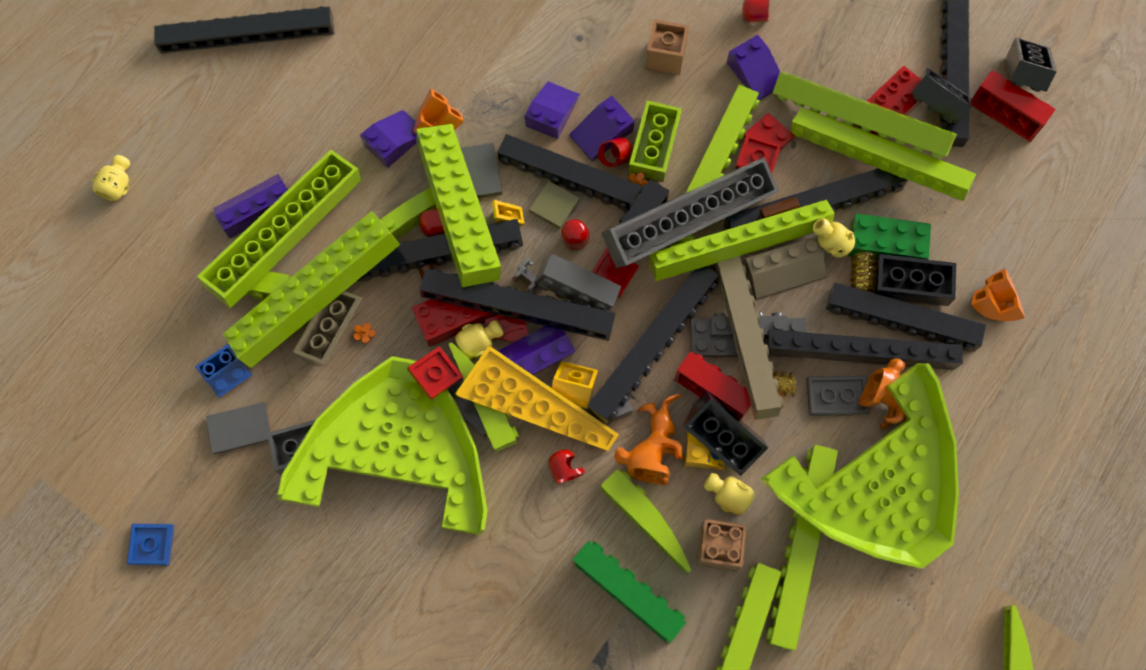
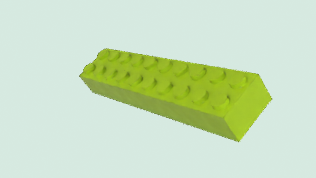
[416,124,501,287]
[197,150,361,309]
[223,211,400,368]

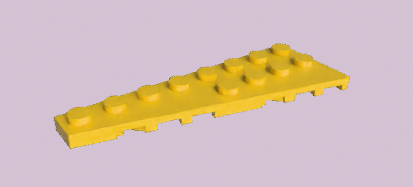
[455,345,619,451]

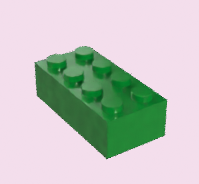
[848,213,931,260]

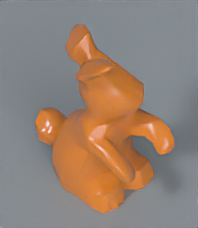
[858,358,908,429]
[614,394,685,486]

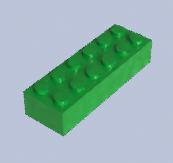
[572,540,687,644]

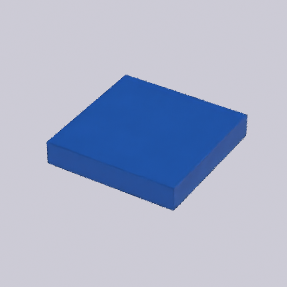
[127,524,174,566]

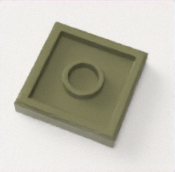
[529,181,580,229]

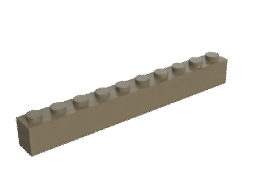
[714,255,783,420]

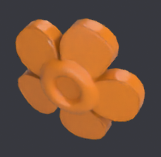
[629,172,648,187]
[354,323,375,344]

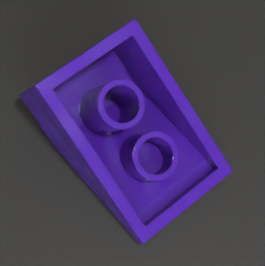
[726,35,781,101]
[525,81,580,139]
[569,96,635,161]
[360,110,417,168]

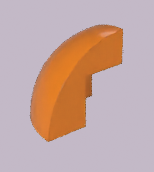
[414,88,464,133]
[971,268,1025,321]

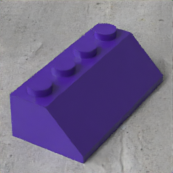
[213,174,288,239]
[498,326,576,376]

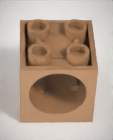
[645,19,690,75]
[697,519,747,571]

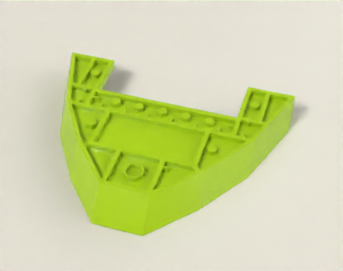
[278,356,488,535]
[760,363,959,569]

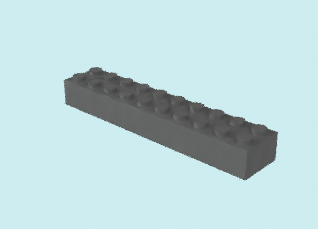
[601,157,779,268]

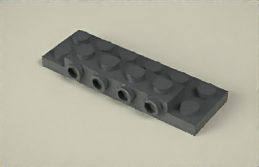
[690,312,806,357]

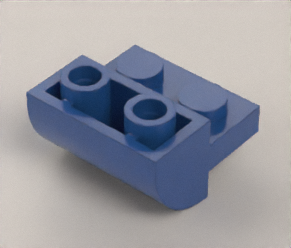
[195,344,252,398]

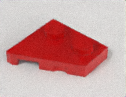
[743,113,795,150]
[484,315,529,342]

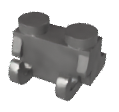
[512,258,543,294]

